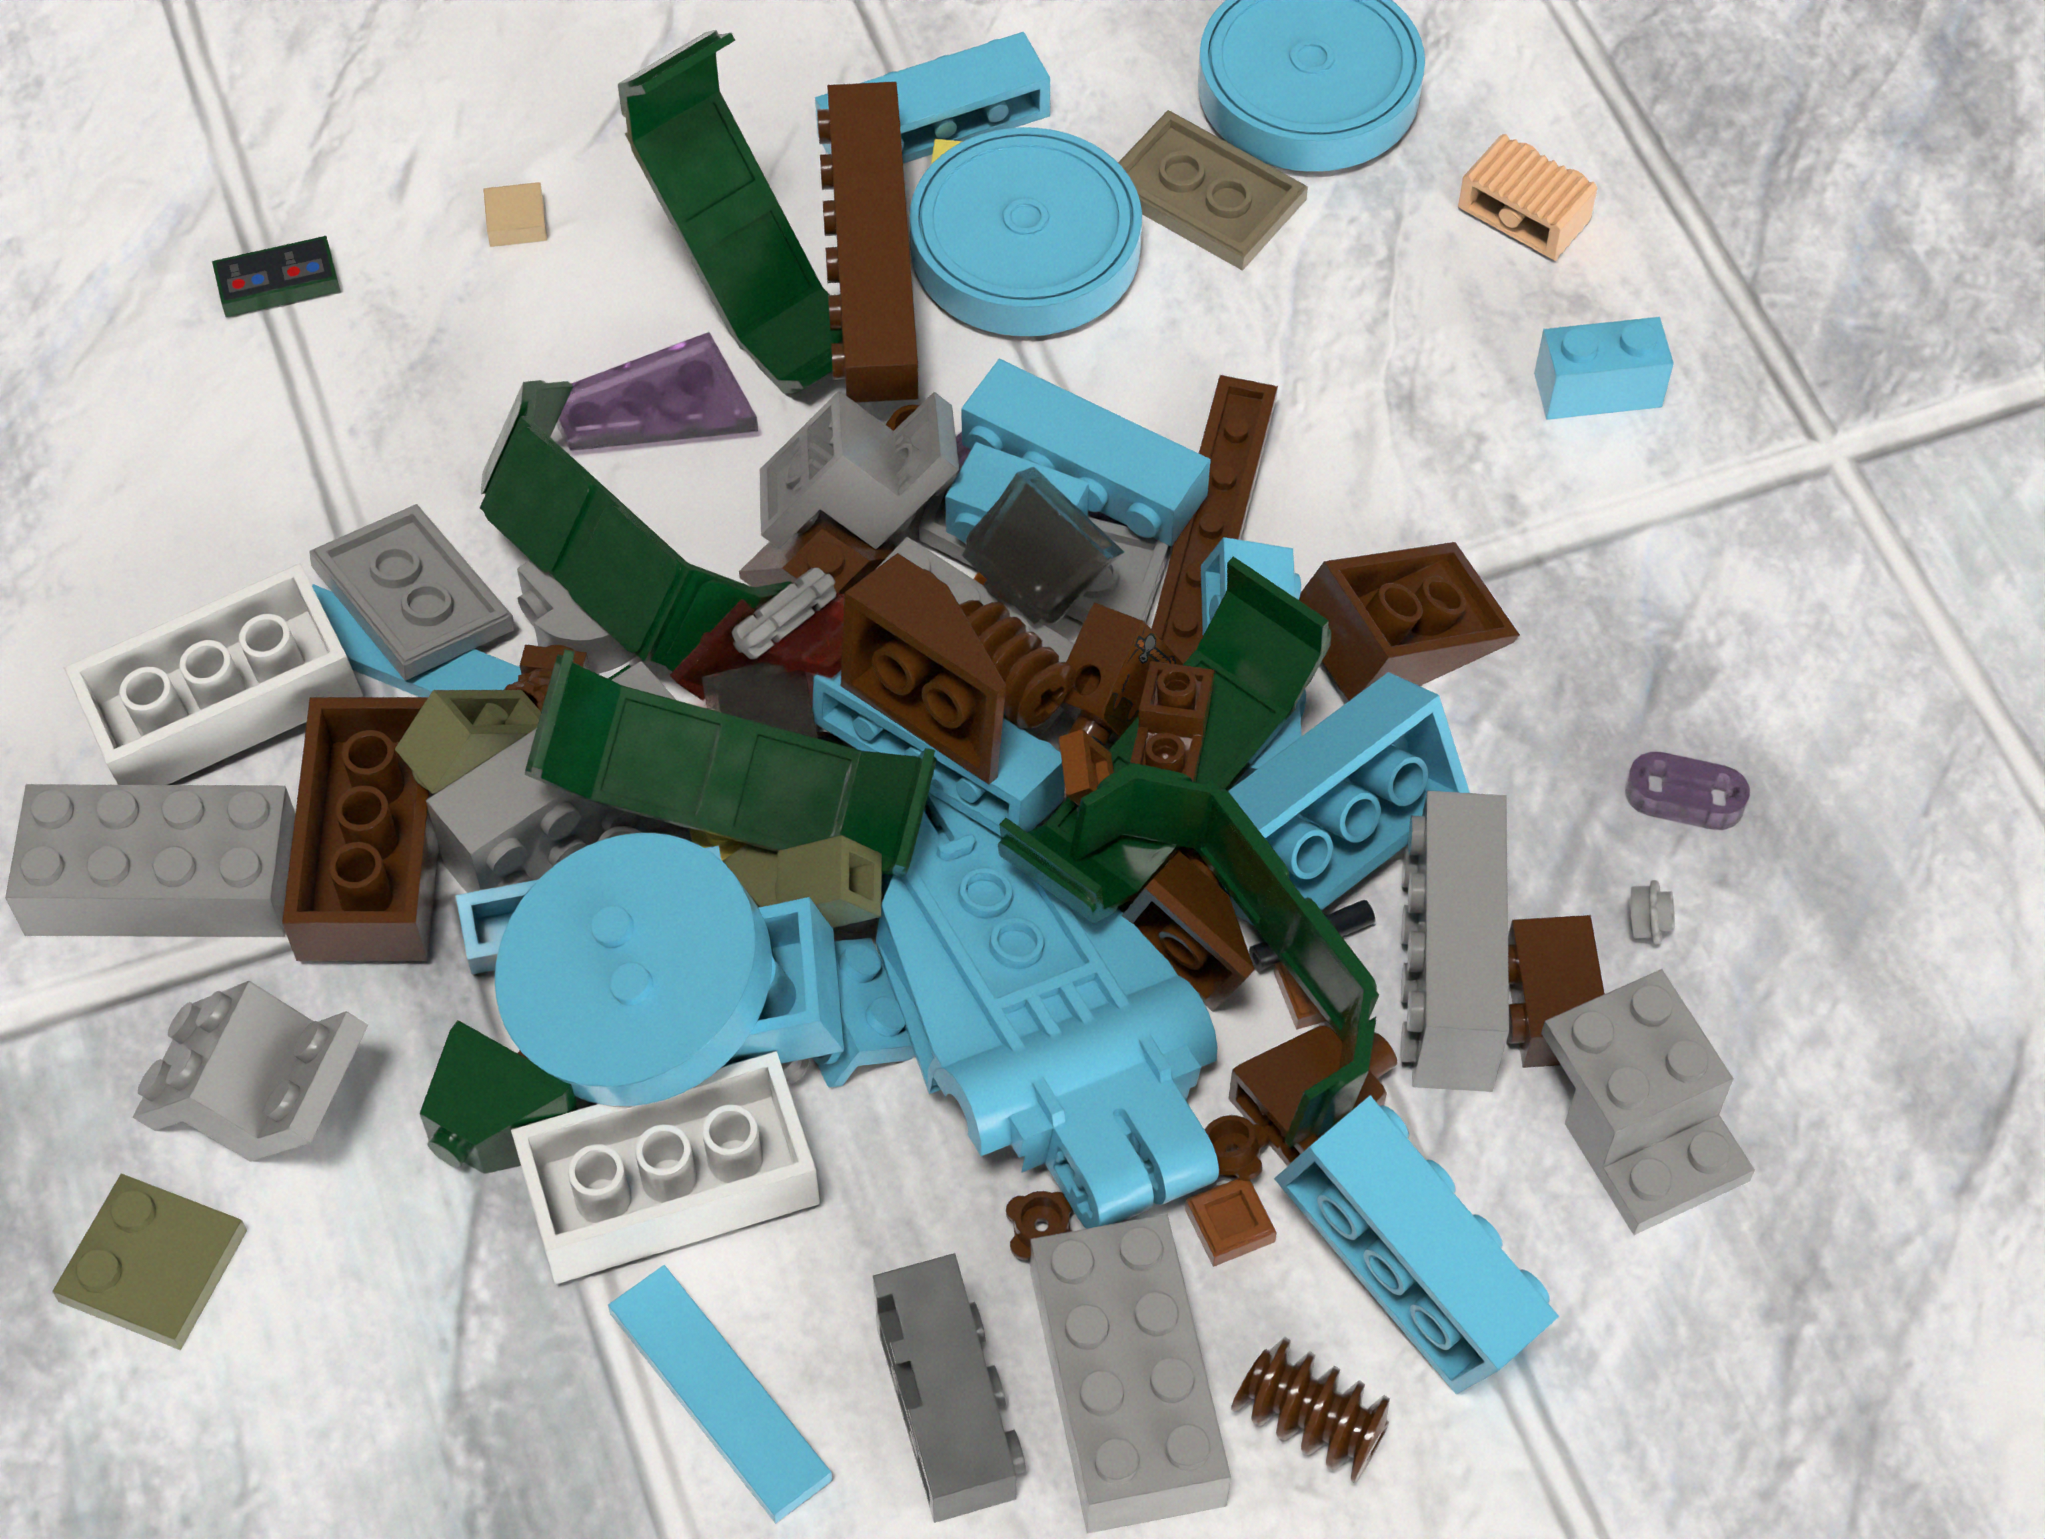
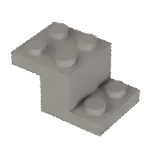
[759,391,959,549]
[1541,969,1755,1235]
[132,981,368,1162]

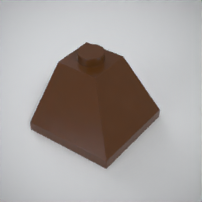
[739,510,897,640]
[1122,851,1255,1012]

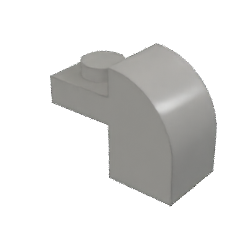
[517,560,637,674]

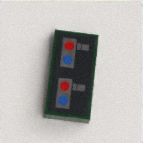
[212,236,341,317]

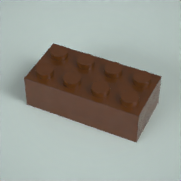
[282,697,439,961]

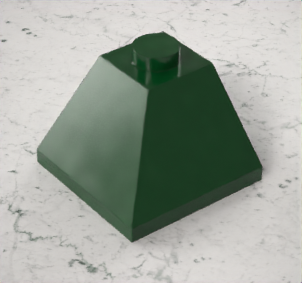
[419,1020,578,1174]

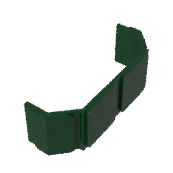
[618,30,843,393]
[480,380,793,688]
[998,556,1331,924]
[525,649,937,877]
[1069,763,1379,1148]

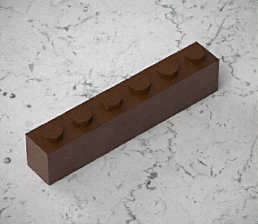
[817,82,919,403]

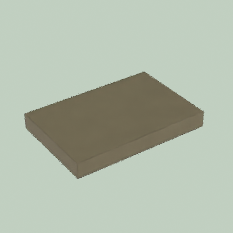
[1118,110,1308,271]

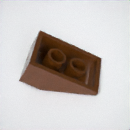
[1299,542,1520,701]
[840,553,1006,785]

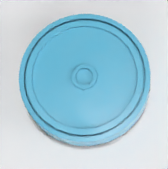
[1198,0,1425,171]
[910,127,1142,336]
[495,833,772,1106]

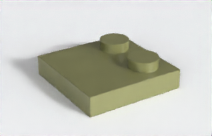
[52,1173,247,1350]

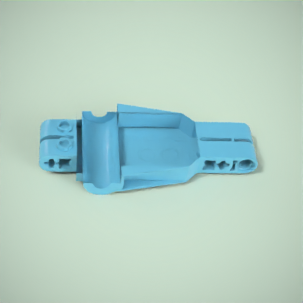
[876,793,1219,1229]

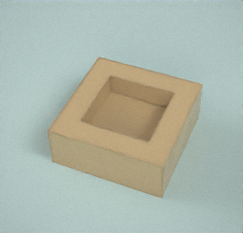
[483,182,547,247]

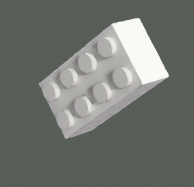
[64,563,363,785]
[511,1051,820,1285]

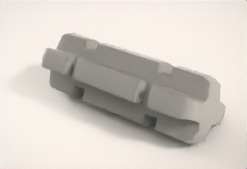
[732,568,836,659]

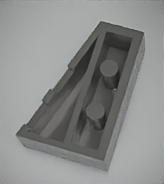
[873,1253,1026,1523]

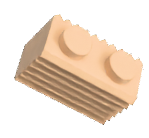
[1458,134,1598,261]

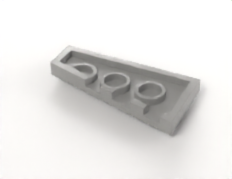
[919,483,1170,623]

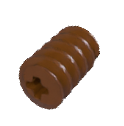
[959,600,1076,730]
[1231,1337,1390,1483]

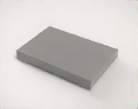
[309,504,513,681]

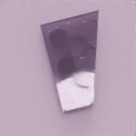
[556,332,758,451]

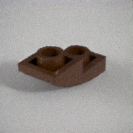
[1130,661,1214,782]

